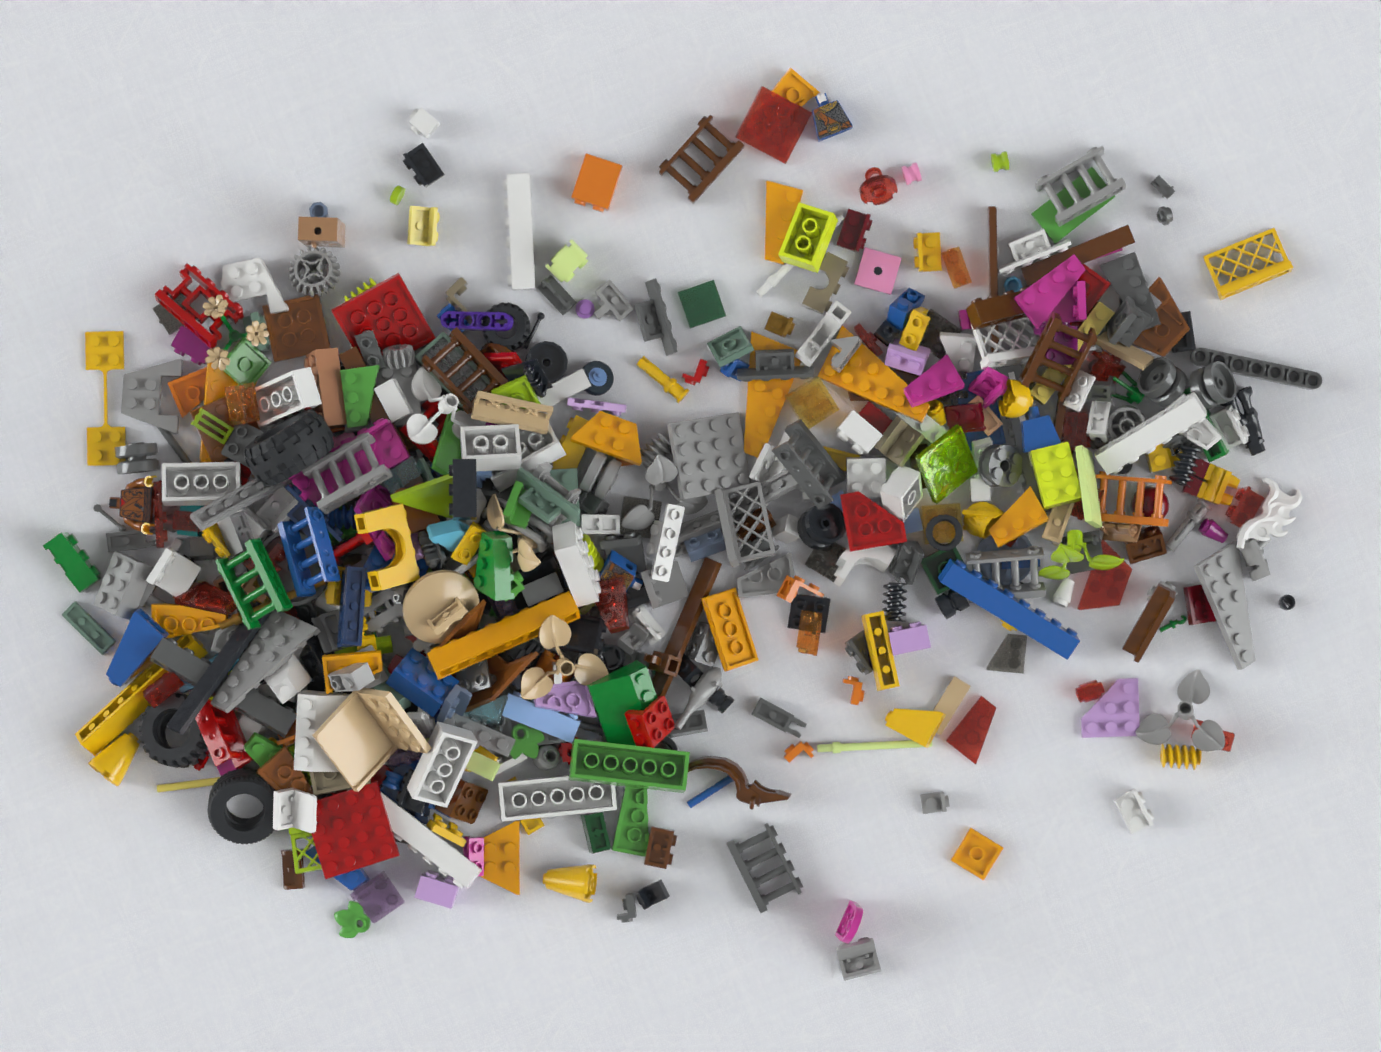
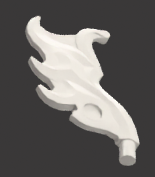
[1236,478,1302,549]

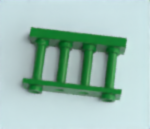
[215,538,293,630]

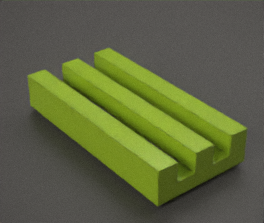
[191,408,234,445]

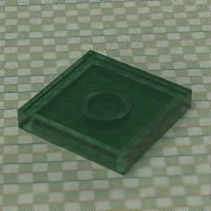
[678,280,726,329]

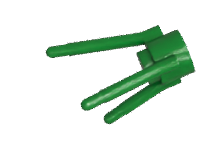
[1112,361,1145,404]

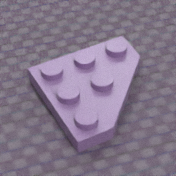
[1081,678,1140,738]

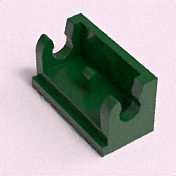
[581,812,611,854]

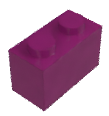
[170,325,218,366]

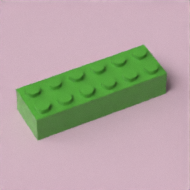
[569,739,690,793]

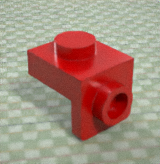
[682,359,710,386]

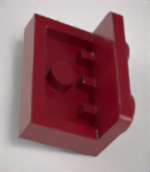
[1183,584,1217,625]

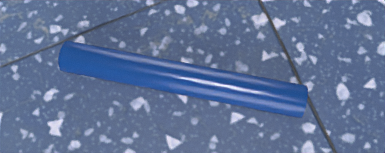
[687,775,734,808]

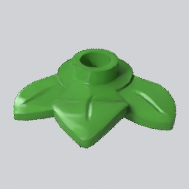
[510,724,545,759]
[334,901,371,938]

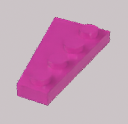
[1014,254,1086,329]

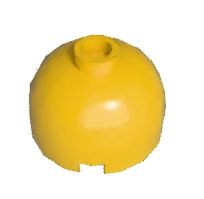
[999,379,1033,418]

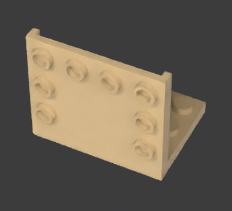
[312,688,432,792]

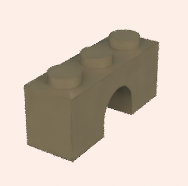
[802,252,849,314]

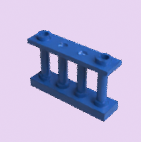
[277,507,341,597]

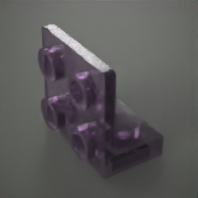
[350,870,405,923]

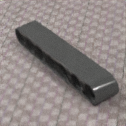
[1190,348,1322,390]

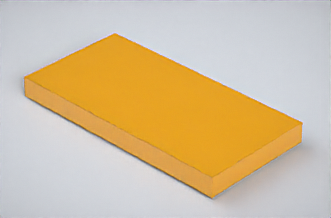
[701,587,759,672]

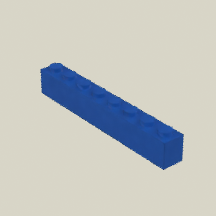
[938,558,1080,660]

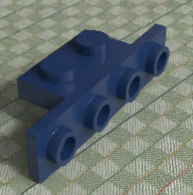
[285,484,344,542]

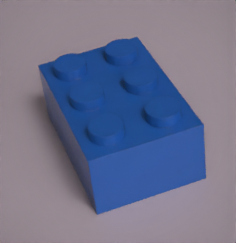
[386,647,459,717]

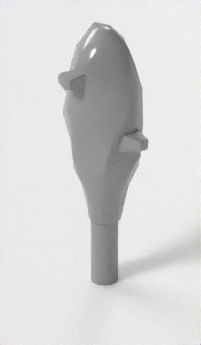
[674,667,722,730]

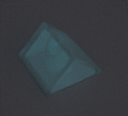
[465,695,508,725]

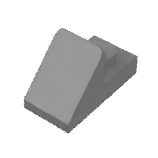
[831,336,862,373]

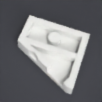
[940,332,977,372]

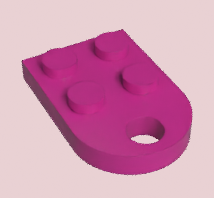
[835,900,863,944]

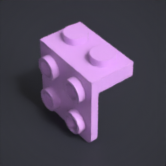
[884,339,931,376]

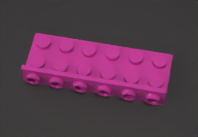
[288,418,411,507]

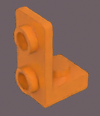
[776,575,824,603]

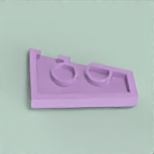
[534,681,596,718]

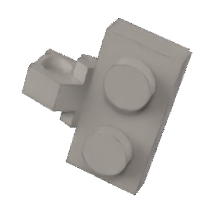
[594,280,634,321]

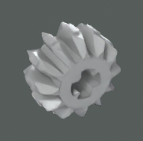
[382,344,415,369]

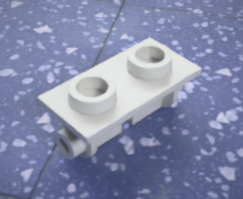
[628,605,667,646]

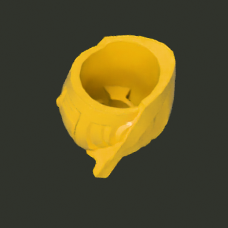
[962,501,1005,539]

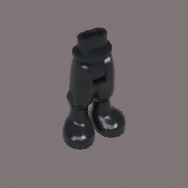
[1220,386,1265,456]

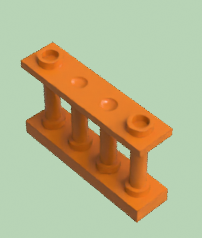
[1095,471,1172,527]

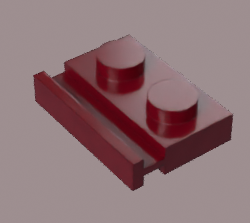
[944,402,986,434]

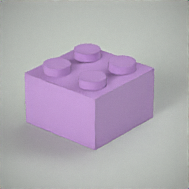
[888,621,931,656]
[414,870,459,909]

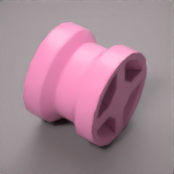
[901,162,922,185]

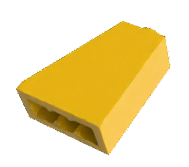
[885,708,946,748]

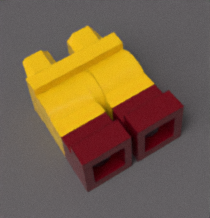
[1181,459,1240,506]

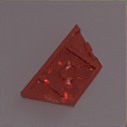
[1077,540,1132,610]

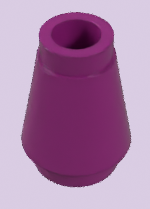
[1199,518,1228,543]

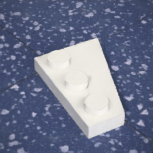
[1167,394,1222,450]

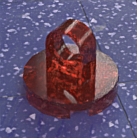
[859,167,898,205]

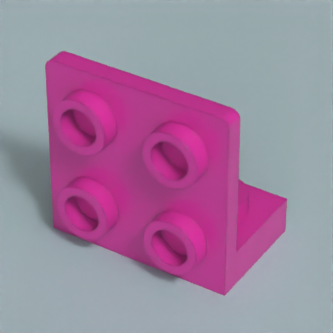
[1045,281,1087,323]

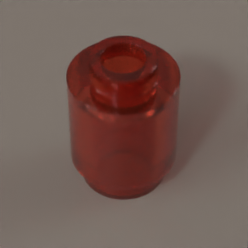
[1075,679,1105,703]

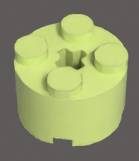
[545,239,588,282]

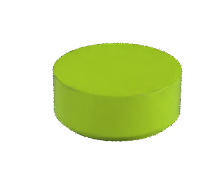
[390,185,405,205]

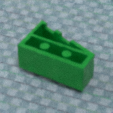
[474,531,515,601]
[43,532,101,593]

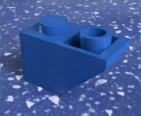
[886,288,925,331]

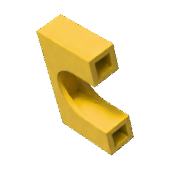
[354,503,420,591]

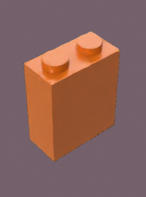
[571,154,623,213]

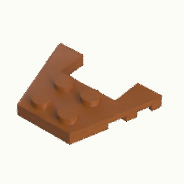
[1133,277,1190,357]

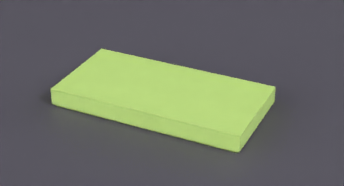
[1075,445,1102,528]

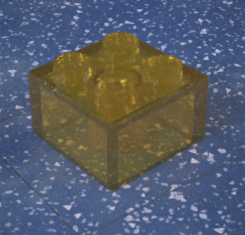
[784,376,840,429]
[920,503,964,545]

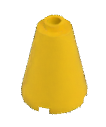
[88,732,140,786]
[542,864,597,903]

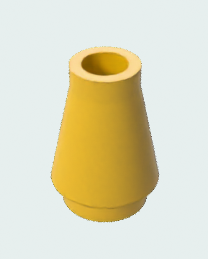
[927,399,947,426]

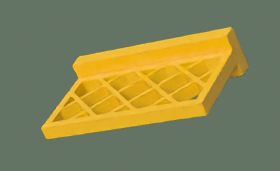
[1203,228,1293,301]

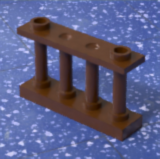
[659,115,745,204]
[1019,311,1098,402]
[421,327,509,415]

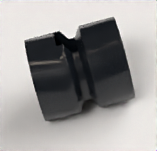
[934,589,970,620]
[598,645,626,670]

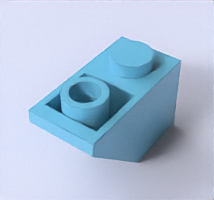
[426,519,470,552]

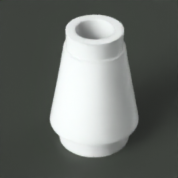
[1052,578,1075,608]

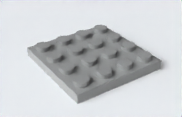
[667,412,751,500]

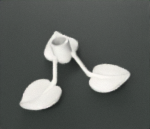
[406,367,482,444]

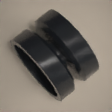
[525,341,568,383]
[797,503,846,550]

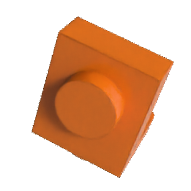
[843,676,865,705]
[784,740,814,763]

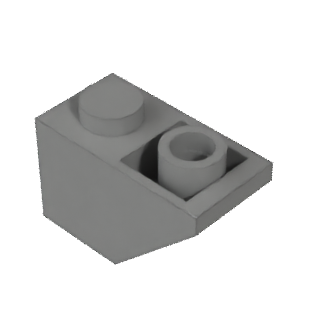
[328,662,375,692]

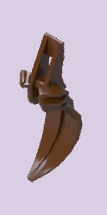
[688,756,791,809]

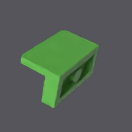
[503,481,532,529]

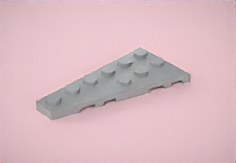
[1194,541,1256,670]
[210,609,321,713]

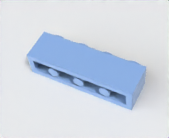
[500,691,581,743]

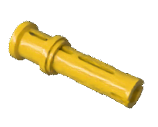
[636,356,690,403]

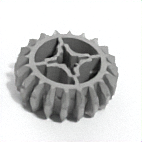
[288,246,340,298]

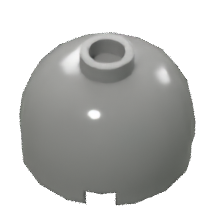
[1108,405,1146,439]

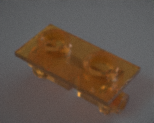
[941,247,972,289]

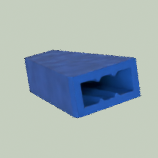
[106,608,169,687]

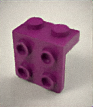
[1034,322,1078,365]

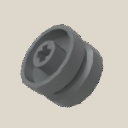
[1137,357,1187,407]
[1189,361,1237,410]
[114,442,160,474]

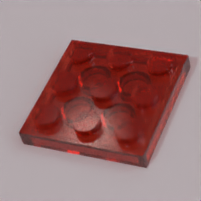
[735,86,812,164]

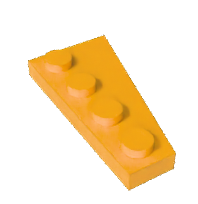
[151,603,228,639]

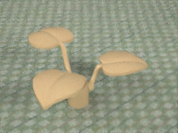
[486,494,541,572]
[521,615,608,699]

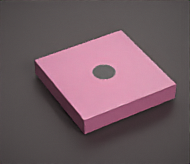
[854,247,902,295]

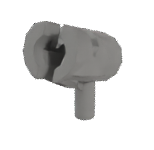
[1240,538,1271,581]

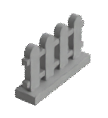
[345,547,403,633]

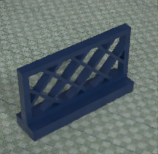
[337,566,367,648]

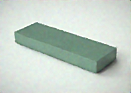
[62,601,117,655]

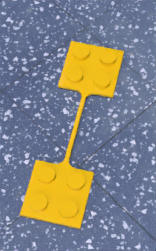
[85,331,126,466]

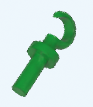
[1159,615,1187,632]

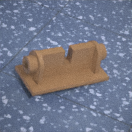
[1100,522,1142,543]

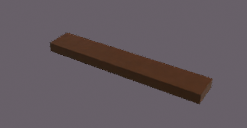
[1021,225,1135,286]

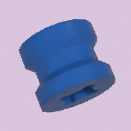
[381,770,404,791]

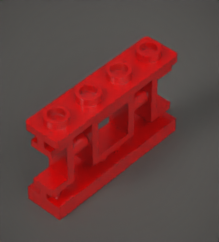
[154,263,244,349]

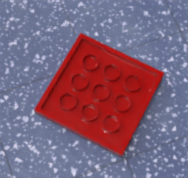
[331,273,436,360]
[311,782,400,879]

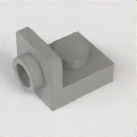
[920,791,950,814]

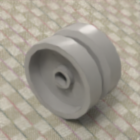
[579,451,622,500]

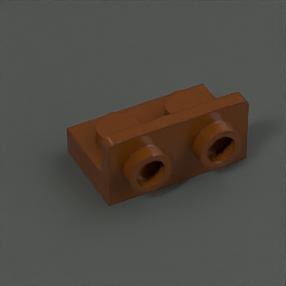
[1124,526,1167,564]
[644,826,677,869]

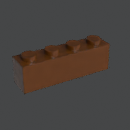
[966,286,1030,330]

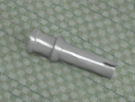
[1165,498,1212,552]

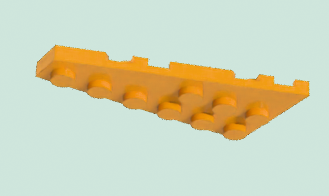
[744,331,801,458]

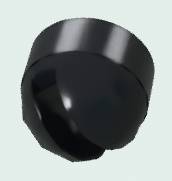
[1279,595,1295,611]

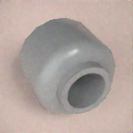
[532,744,560,770]

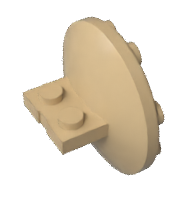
[402,570,479,644]

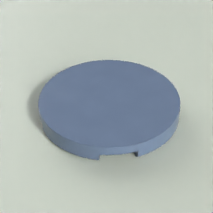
[977,534,1032,585]

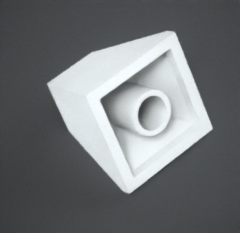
[264,653,312,704]

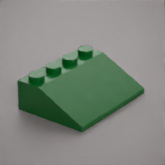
[587,660,657,746]

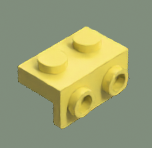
[407,206,440,247]

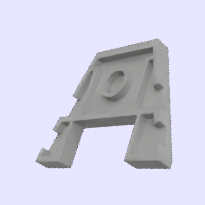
[121,359,183,434]

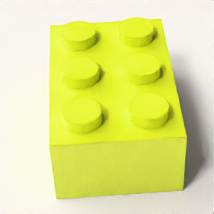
[778,202,838,273]
[1029,442,1082,510]

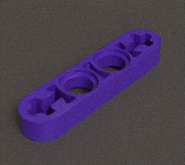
[440,311,514,331]

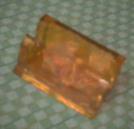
[796,611,822,656]

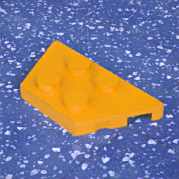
[570,411,642,466]
[481,820,520,895]

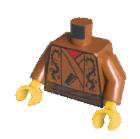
[109,475,158,535]

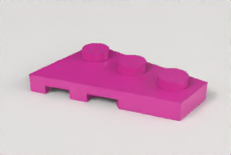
[904,354,965,407]

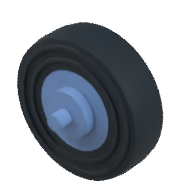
[582,361,614,396]

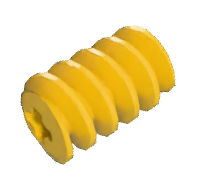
[1160,744,1202,770]

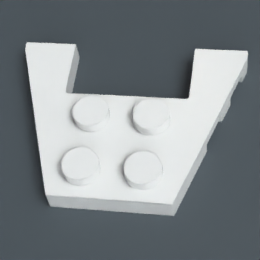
[221,257,289,326]

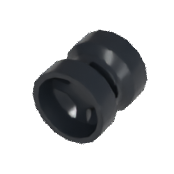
[708,687,734,714]

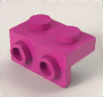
[968,367,1008,409]
[463,836,484,877]

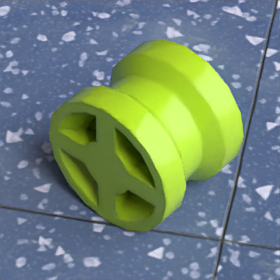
[991,151,1009,172]

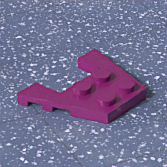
[354,485,395,561]

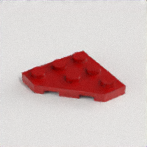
[840,491,907,552]

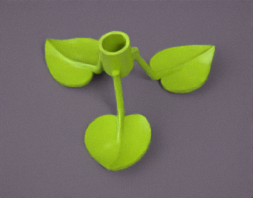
[1038,530,1124,580]

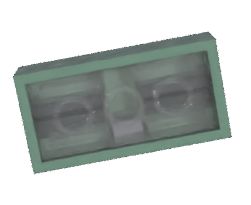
[415,331,490,411]

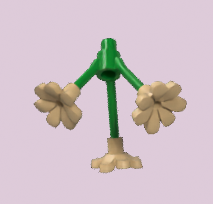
[203,295,269,371]

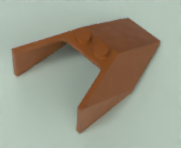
[439,599,539,712]

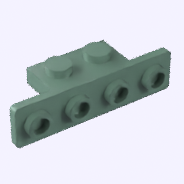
[516,467,580,524]

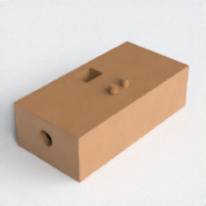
[298,217,345,248]

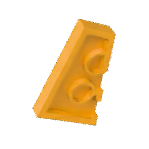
[322,650,383,694]

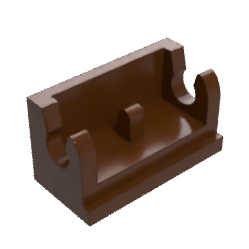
[281,849,305,890]

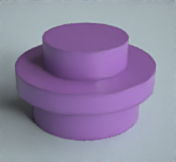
[575,299,595,319]

